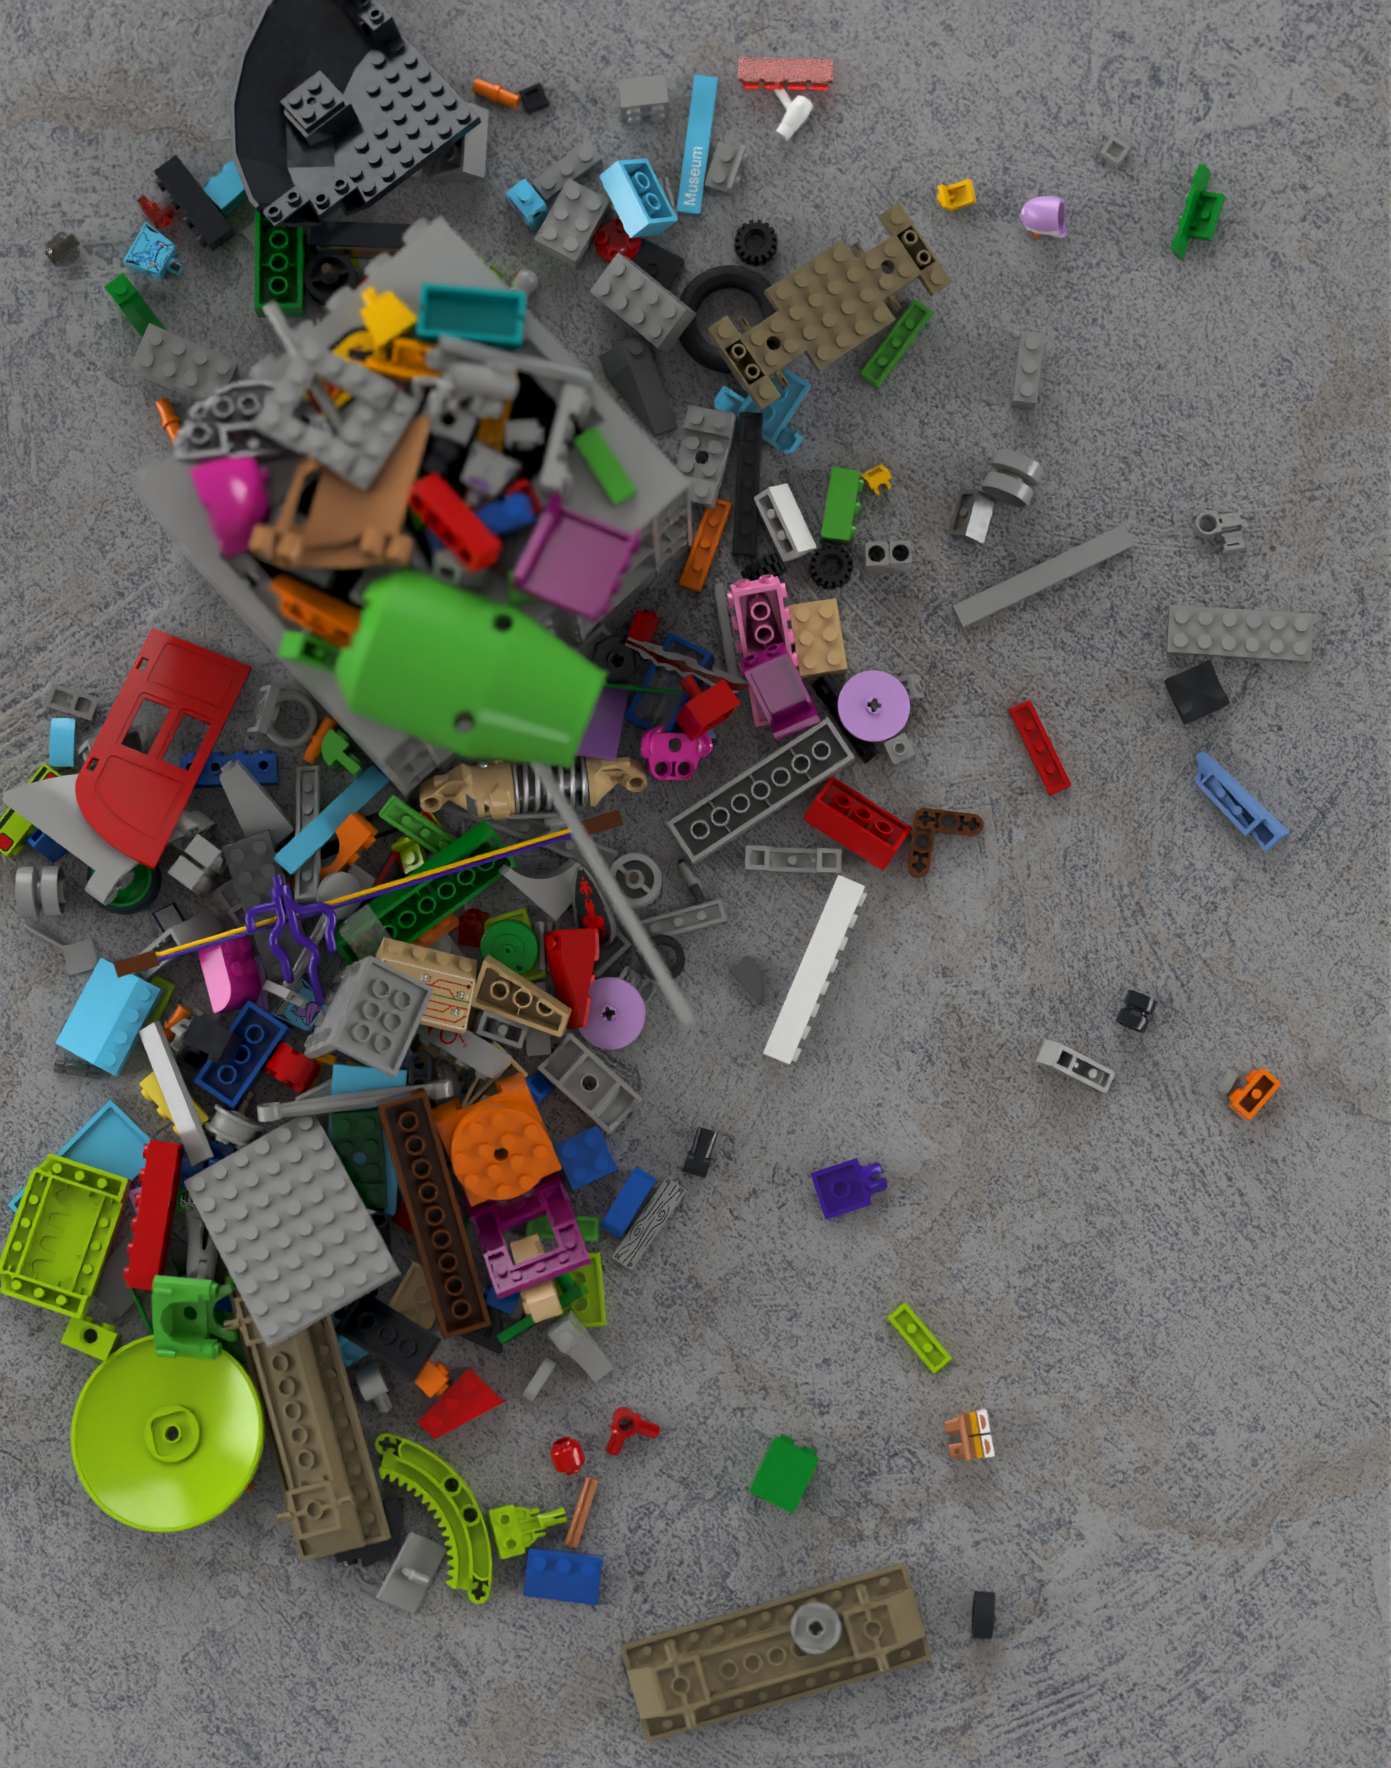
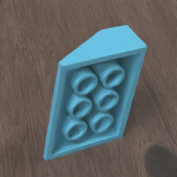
[56,957,165,1076]

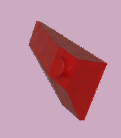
[545,928,600,1029]

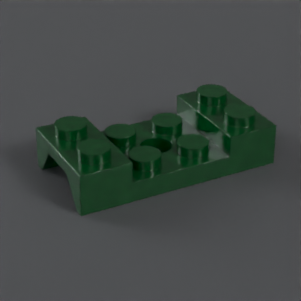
[330,1108,388,1209]

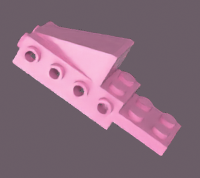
[727,575,798,727]

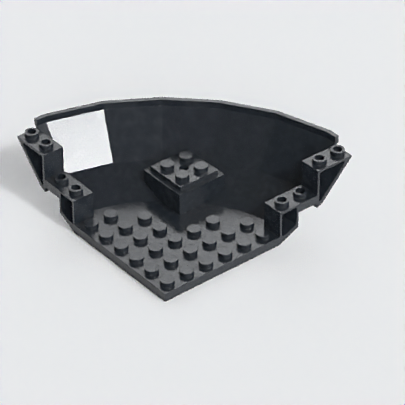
[230,0,482,227]

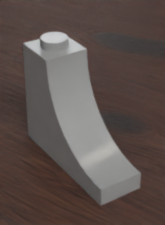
[498,858,590,921]
[138,910,223,980]
[548,1309,614,1382]

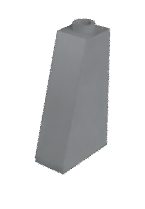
[220,759,295,845]

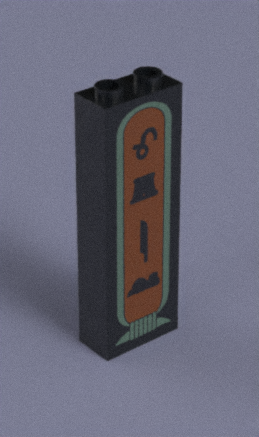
[308,221,458,260]

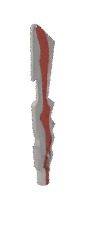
[625,637,750,694]

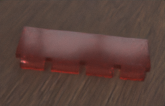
[738,57,833,90]

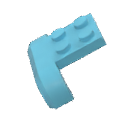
[714,368,812,454]

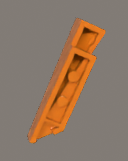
[270,575,362,650]

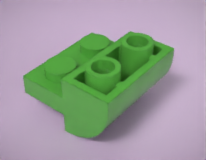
[321,729,364,779]

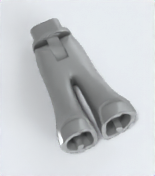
[185,1209,219,1280]

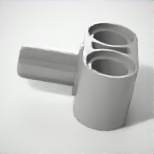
[355,1360,393,1413]

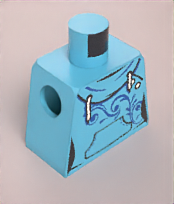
[123,222,185,280]

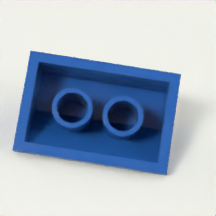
[524,1546,603,1605]

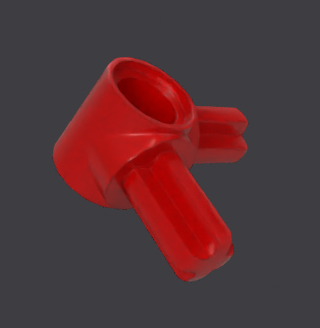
[605,1407,660,1456]

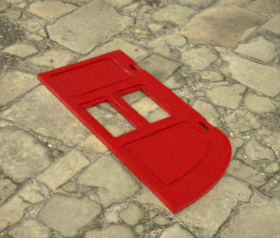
[75,628,252,870]

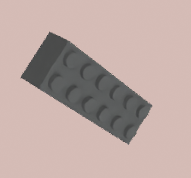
[221,829,309,983]

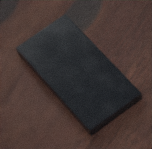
[335,1293,442,1382]

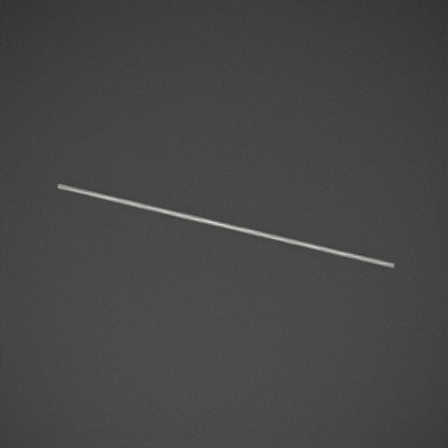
[263,302,696,1027]

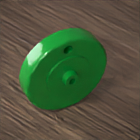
[480,919,539,975]

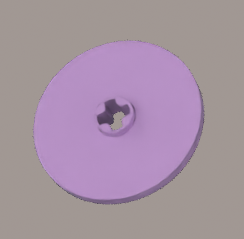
[838,670,910,742]
[578,977,646,1050]

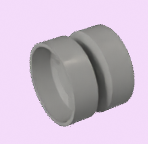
[981,449,1044,508]
[15,865,68,918]

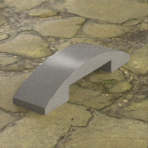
[745,845,842,874]

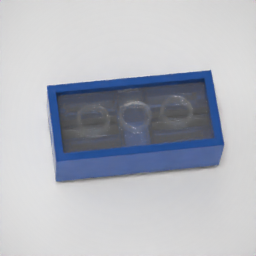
[624,633,715,744]

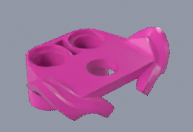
[641,725,713,780]

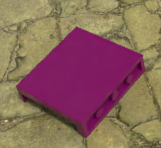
[511,493,642,624]

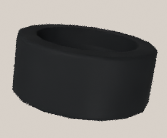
[639,934,686,982]
[971,1591,995,1640]

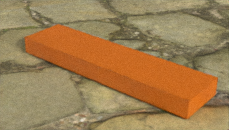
[678,499,732,594]

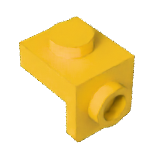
[937,179,977,212]

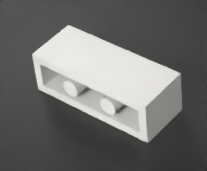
[754,483,817,562]

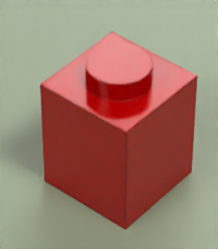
[627,609,660,647]

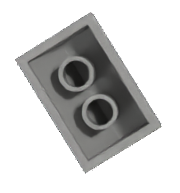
[432,102,489,183]

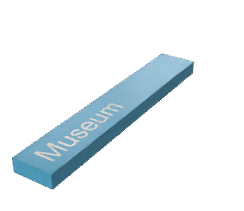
[676,75,718,216]

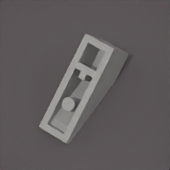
[1036,1039,1116,1094]

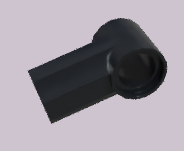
[682,1127,718,1179]

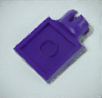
[810,1158,888,1220]

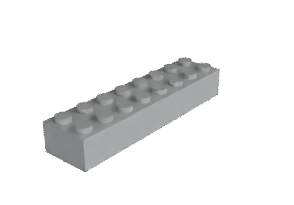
[666,718,855,866]

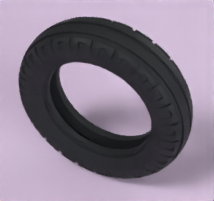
[679,265,776,373]

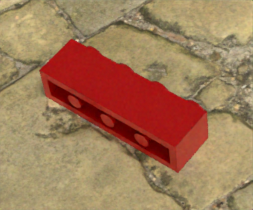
[406,473,501,574]

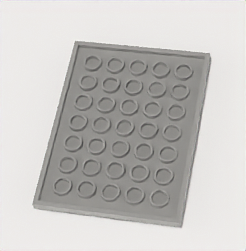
[183,1114,401,1349]

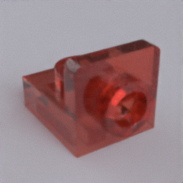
[137,195,176,229]
[458,908,489,948]

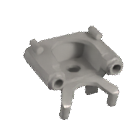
[412,348,517,419]

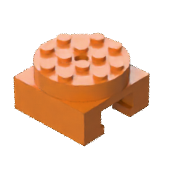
[431,1072,562,1207]

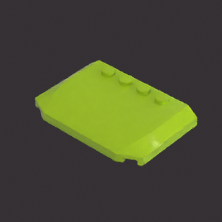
[0,1153,131,1320]

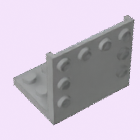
[304,955,434,1078]

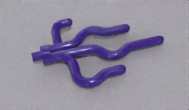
[245,875,337,1006]

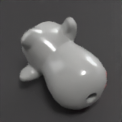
[509,269,539,308]

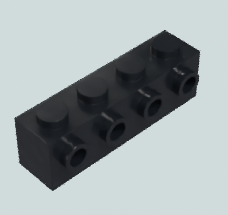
[153,155,235,252]

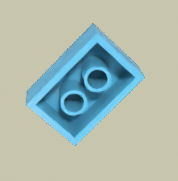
[599,158,678,238]

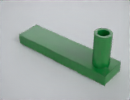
[496,1272,589,1344]

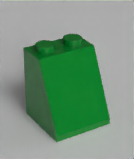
[748,1433,819,1514]

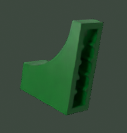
[104,273,167,338]

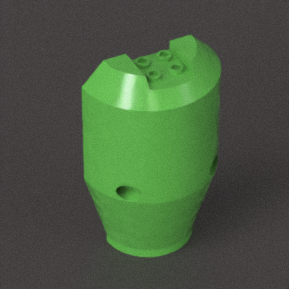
[335,566,608,770]

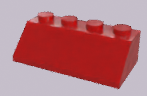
[803,776,912,871]

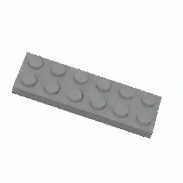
[1166,605,1314,663]

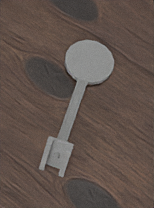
[262,871,361,1009]

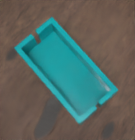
[416,283,527,351]

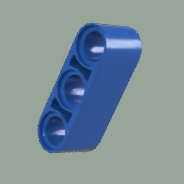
[599,1166,656,1239]

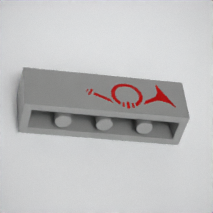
[415,1024,512,1081]

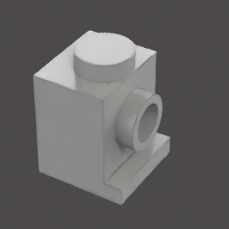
[506,420,544,452]

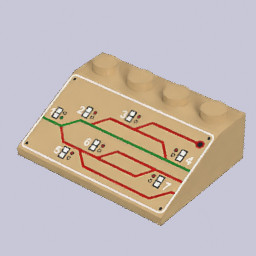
[375,938,477,1034]

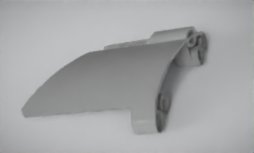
[3,774,218,906]

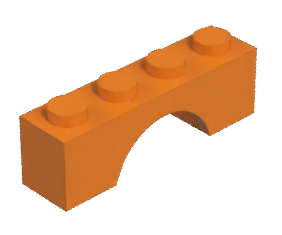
[289,811,379,903]

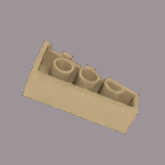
[471,954,572,1037]

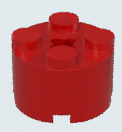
[263,1041,321,1094]

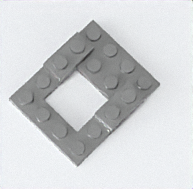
[252,338,420,491]

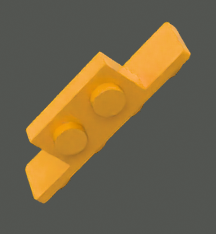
[364,337,441,386]

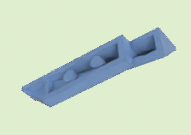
[1196,751,1289,852]

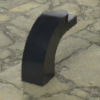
[334,1497,404,1568]

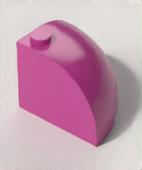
[190,457,271,559]

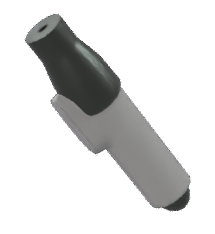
[678,859,705,903]

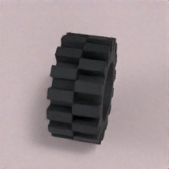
[735,220,777,266]
[809,544,853,590]
[740,552,787,581]

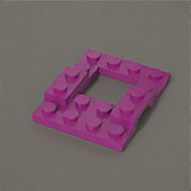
[464,1171,591,1299]

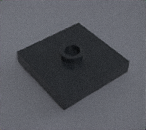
[631,238,685,291]

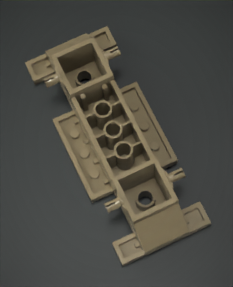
[706,202,952,411]

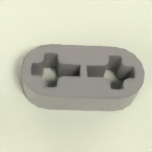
[522,1357,557,1402]

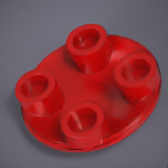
[594,217,642,263]

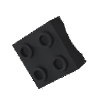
[1164,659,1230,725]

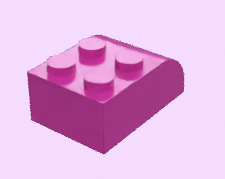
[198,936,261,1014]

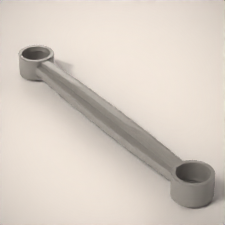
[257,1079,454,1122]

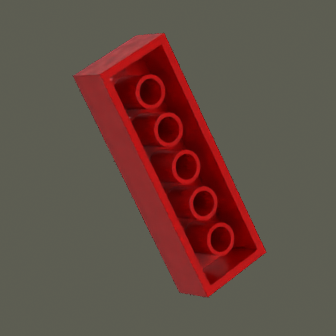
[123,1139,185,1291]

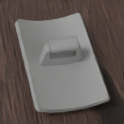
[377,1532,447,1613]

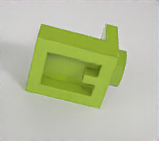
[390,835,428,875]

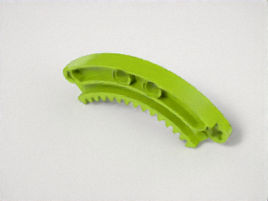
[375,1433,493,1604]

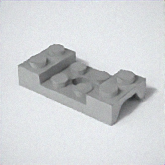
[540,384,591,497]
[676,405,738,510]
[537,1033,642,1135]

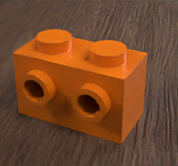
[1228,1067,1282,1121]
[414,1358,451,1398]

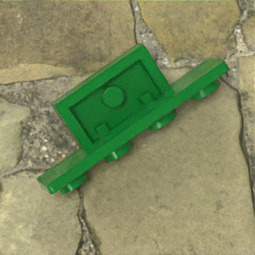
[1171,163,1226,260]

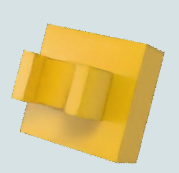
[861,464,892,495]

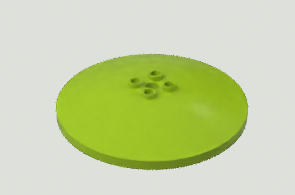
[71,1335,265,1533]

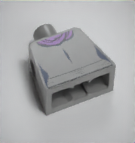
[462,441,522,509]

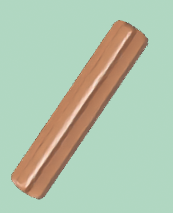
[565,1476,598,1549]

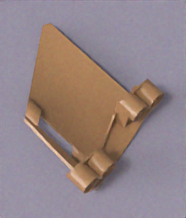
[249,413,432,568]

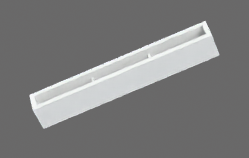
[763,875,867,1065]

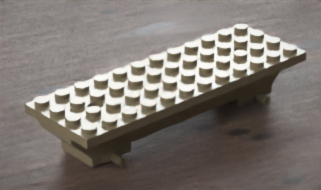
[224,1274,391,1562]
[620,1562,932,1743]

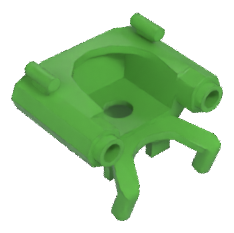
[152,1275,238,1360]

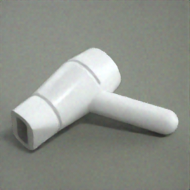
[773,82,813,141]

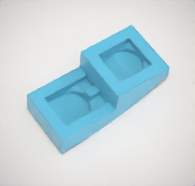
[50,718,77,767]

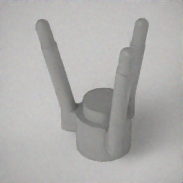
[508,809,565,843]

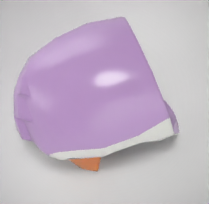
[1020,196,1067,239]

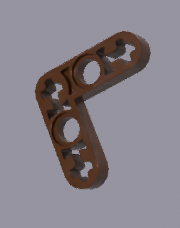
[908,808,984,878]

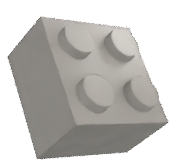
[618,75,669,125]

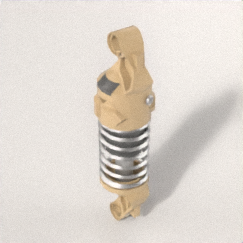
[419,756,647,820]

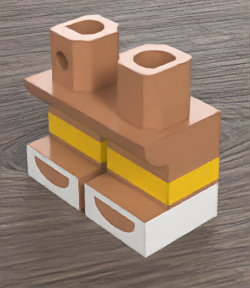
[944,1409,995,1460]

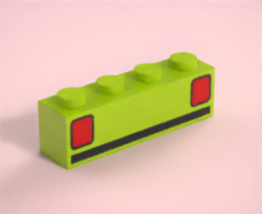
[0,763,61,859]

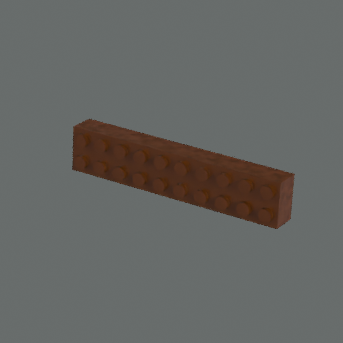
[375,1087,491,1340]

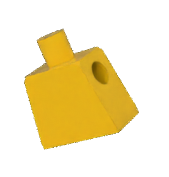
[360,287,418,354]

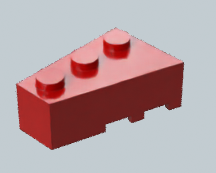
[417,1367,505,1439]

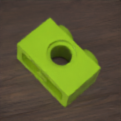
[61,1314,121,1362]

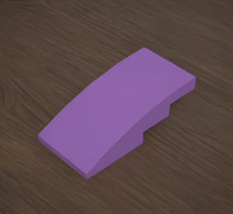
[576,680,631,761]

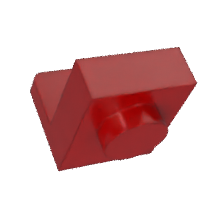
[504,479,545,516]

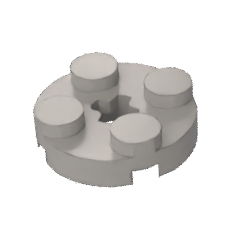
[791,1602,841,1654]

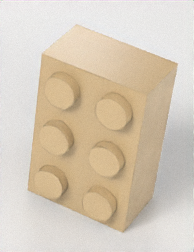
[789,598,847,680]

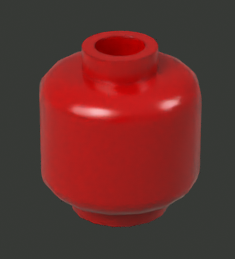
[549,1436,585,1475]

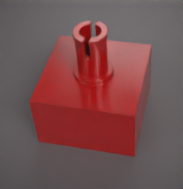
[675,675,741,742]

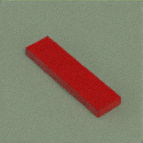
[1008,700,1072,797]

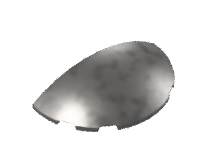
[175,380,332,465]

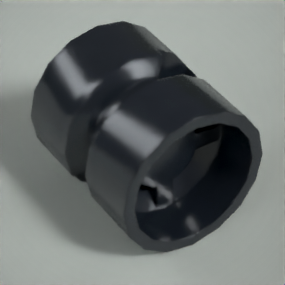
[418,434,463,481]
[1115,990,1158,1033]

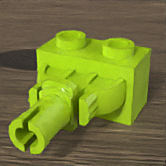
[486,1504,567,1559]

